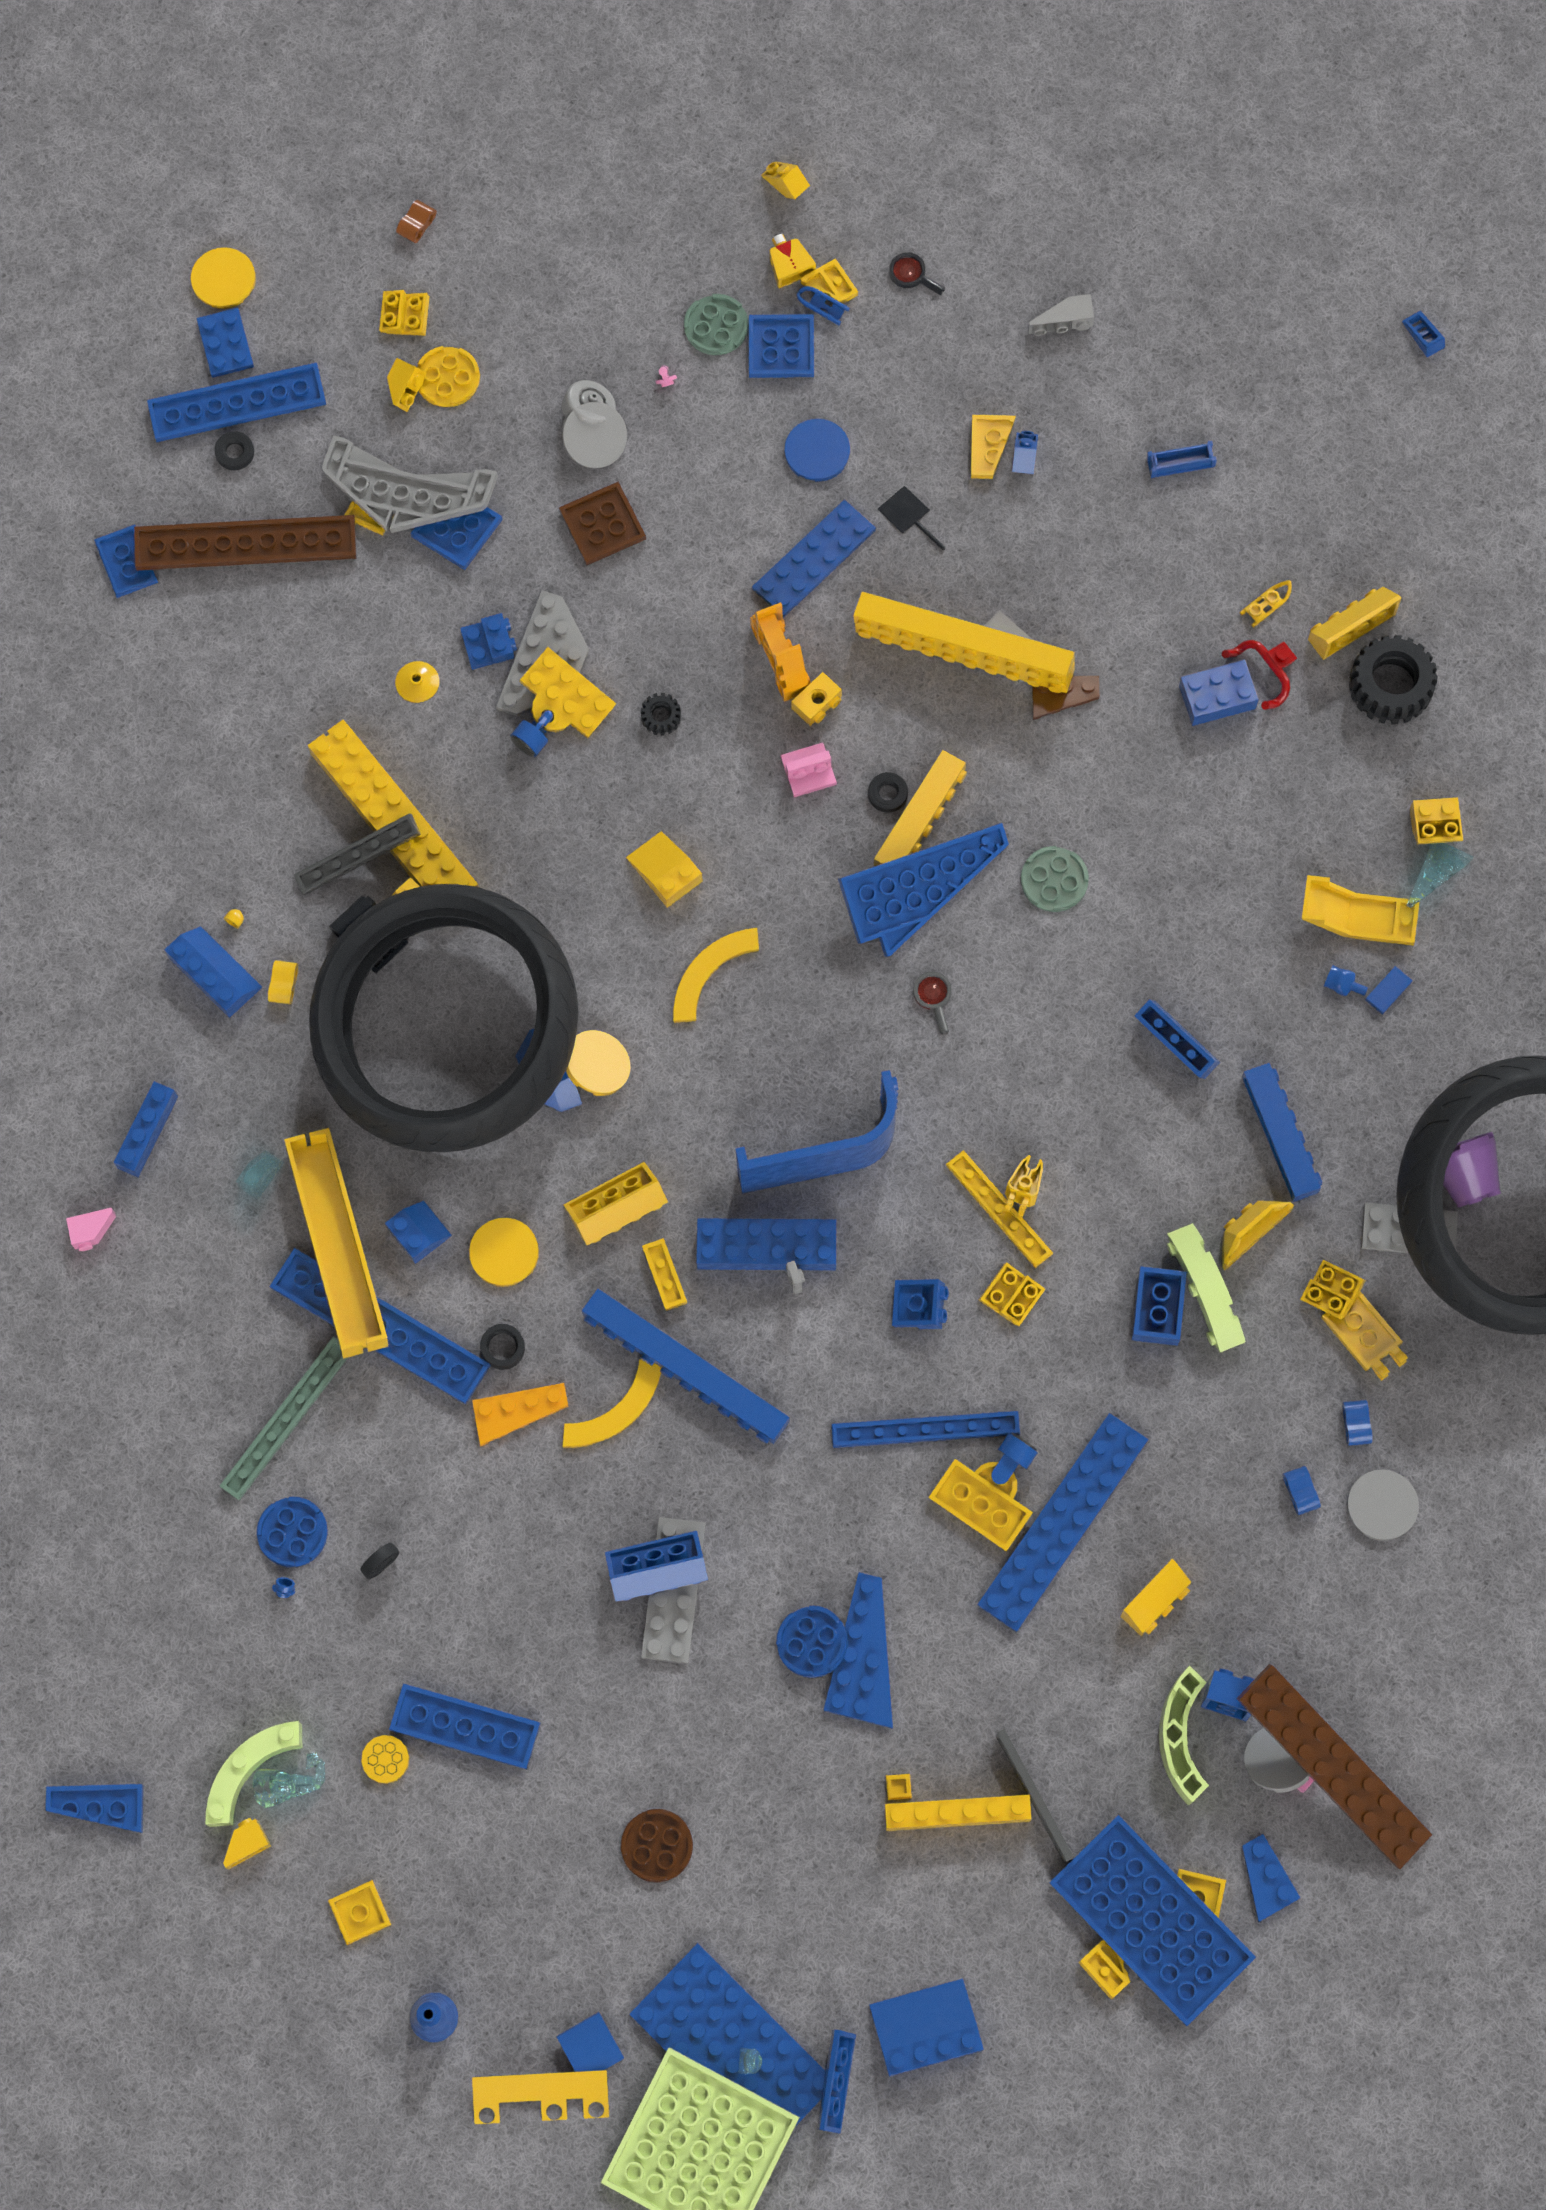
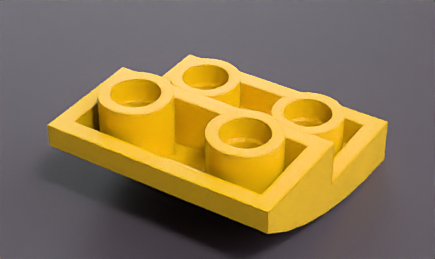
[379,290,430,336]
[1300,1260,1366,1320]
[979,1262,1045,1327]

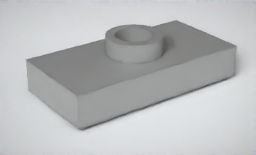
[786,1261,805,1294]

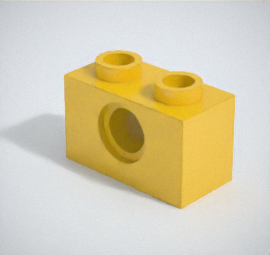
[791,672,842,726]

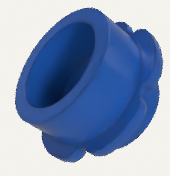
[272,1577,295,1598]

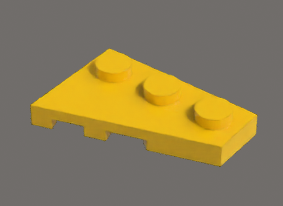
[971,415,1016,479]

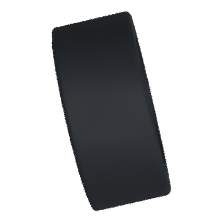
[480,1324,525,1370]

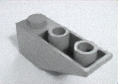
[1028,294,1094,336]

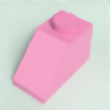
[66,1208,116,1251]

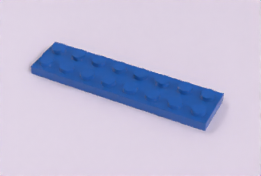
[147,362,327,442]

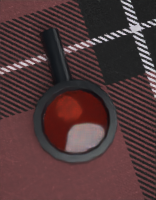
[889,252,945,295]

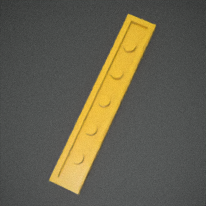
[946,1150,1053,1269]

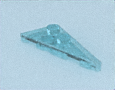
[1406,843,1474,908]

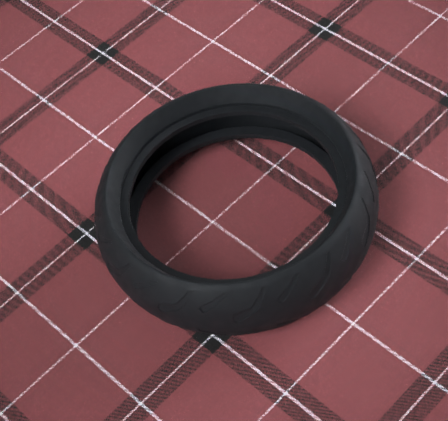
[309,884,578,1152]
[1396,1055,1546,1335]

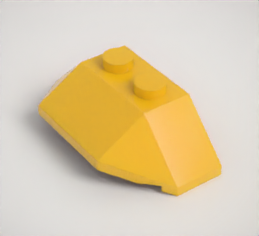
[1222,1201,1294,1270]

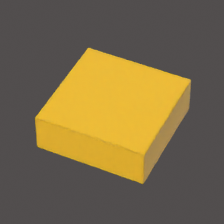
[886,1774,912,1800]

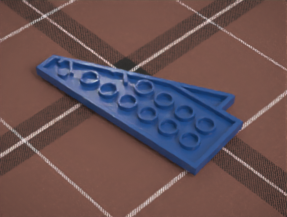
[838,823,1009,957]

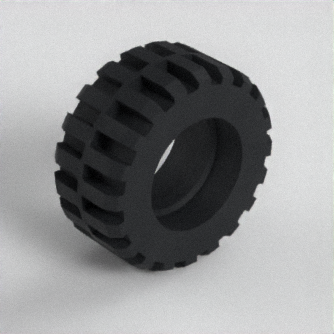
[1349,635,1438,725]

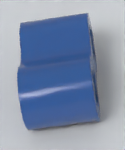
[1342,1400,1372,1446]
[1282,1466,1321,1515]

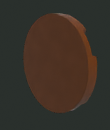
[621,1809,693,1883]

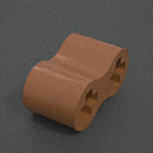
[396,200,437,243]

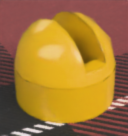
[224,909,244,929]

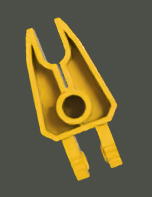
[1004,1155,1043,1217]

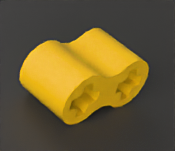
[268,960,298,1005]

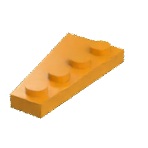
[472,1383,569,1446]

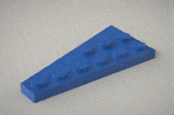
[823,1572,893,1729]

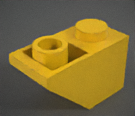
[761,162,810,199]
[387,358,427,412]

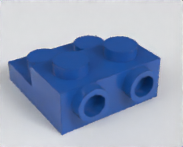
[460,613,517,670]
[892,1279,949,1329]

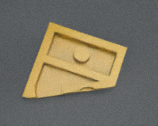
[800,258,858,304]

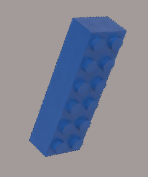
[697,1218,836,1270]

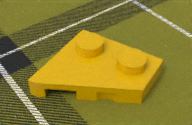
[1078,1940,1130,1999]

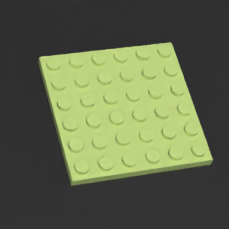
[601,2047,800,2210]

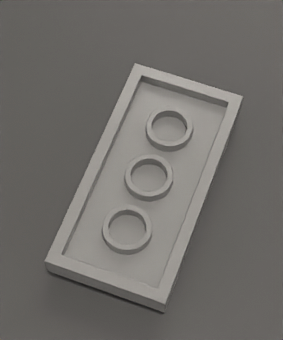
[1361,1202,1458,1253]

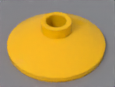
[395,661,439,703]

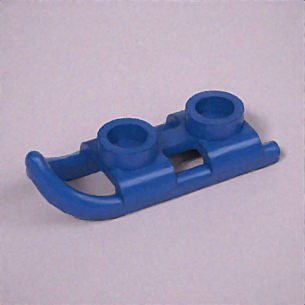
[796,286,850,326]

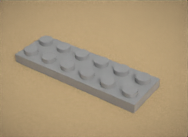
[641,1517,706,1664]

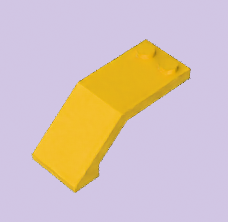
[1302,875,1420,946]

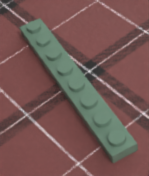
[220,1336,349,1501]

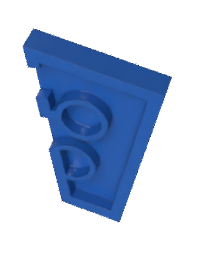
[1242,1834,1300,1922]

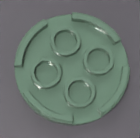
[684,294,749,355]
[1021,846,1089,912]

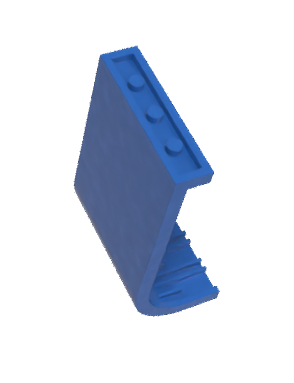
[735,1070,899,1194]

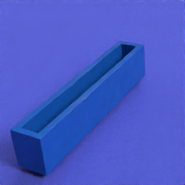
[1242,1063,1322,1202]

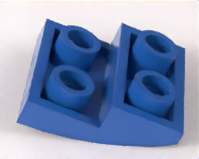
[556,2012,624,2072]

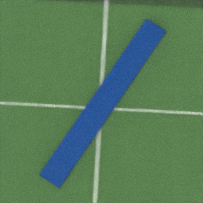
[831,1411,1020,1448]

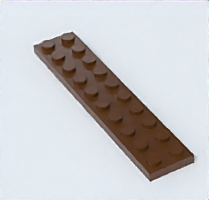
[134,515,357,571]
[1236,1664,1432,1869]

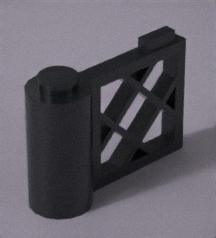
[329,896,409,974]

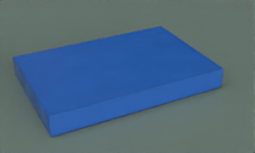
[94,524,158,598]

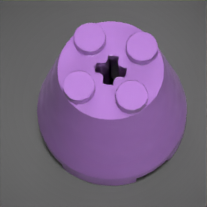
[1443,1132,1501,1207]

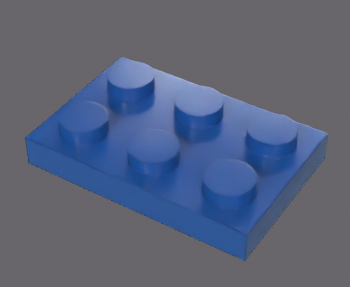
[196,308,254,378]

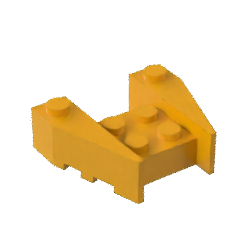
[750,602,811,702]

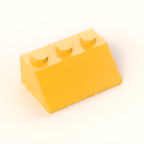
[1120,1559,1191,1636]

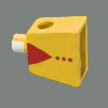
[769,234,816,288]

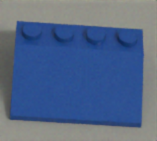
[869,1978,984,2077]

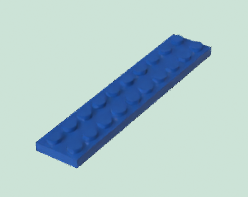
[269,1248,491,1405]
[977,1413,1148,1632]

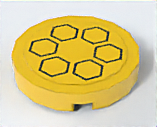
[361,1735,410,1784]

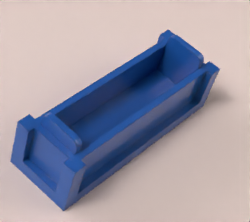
[1146,441,1217,478]

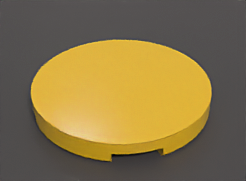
[191,248,256,309]
[417,346,480,407]
[566,1030,630,1096]
[469,1218,539,1287]

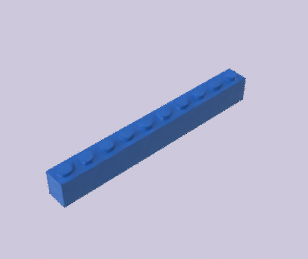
[582,1289,790,1444]

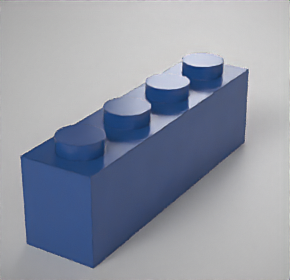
[1134,999,1220,1079]
[114,1081,178,1177]

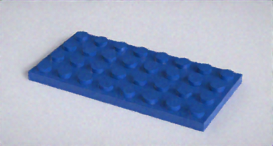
[1050,1815,1256,2027]
[630,1943,826,2127]

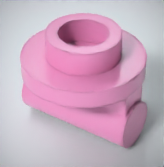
[656,365,677,387]

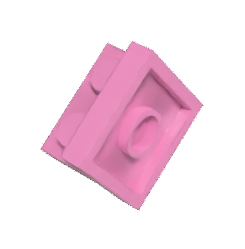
[781,743,837,797]

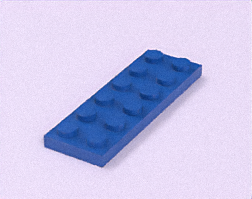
[752,499,876,618]
[389,1683,541,1770]

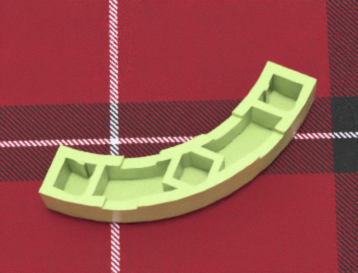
[1167,1223,1246,1352]
[1159,1666,1209,1805]
[205,1721,303,1827]

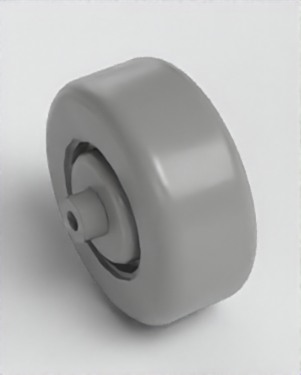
[562,380,616,425]

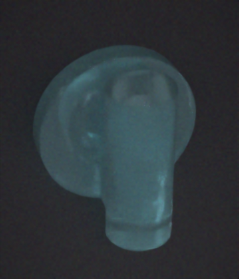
[739,2048,762,2074]

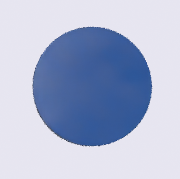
[785,419,850,482]
[257,1497,328,1568]
[776,1606,848,1678]

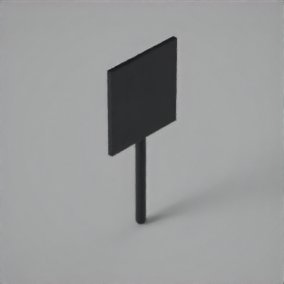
[878,486,945,550]

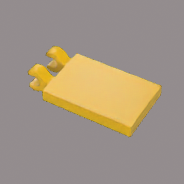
[1321,1291,1408,1381]

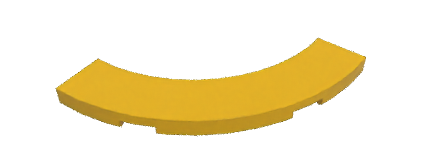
[673,928,759,1023]
[563,1359,662,1448]

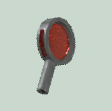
[913,971,952,1034]

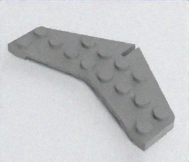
[322,436,498,533]

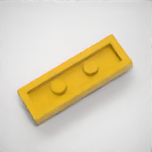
[642,1238,687,1311]

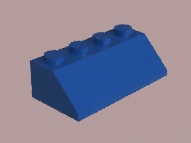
[164,926,262,1018]
[605,1531,708,1602]

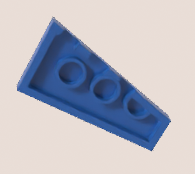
[46,1784,144,1833]

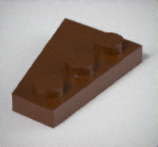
[1032,676,1100,720]

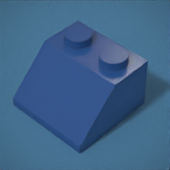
[385,1201,452,1264]

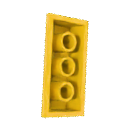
[1308,587,1401,660]
[564,1162,668,1245]

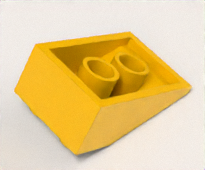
[626,831,703,908]

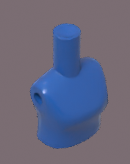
[1323,965,1368,996]

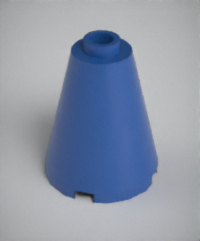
[410,1993,458,2042]

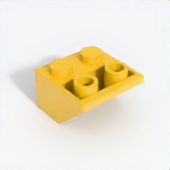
[1410,797,1463,844]

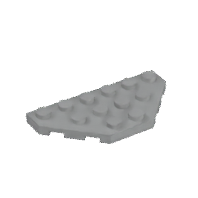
[496,590,589,716]

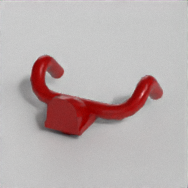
[1222,640,1297,710]

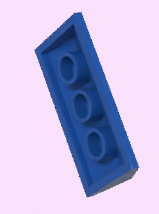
[817,2029,856,2134]

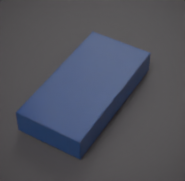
[1365,966,1413,1015]

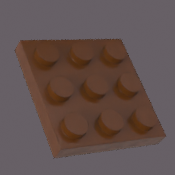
[559,481,646,566]

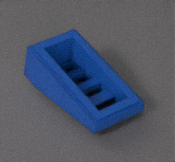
[1402,310,1445,357]

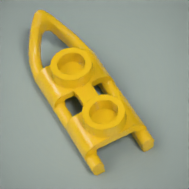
[1240,580,1292,628]

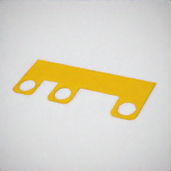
[472,2070,609,2124]

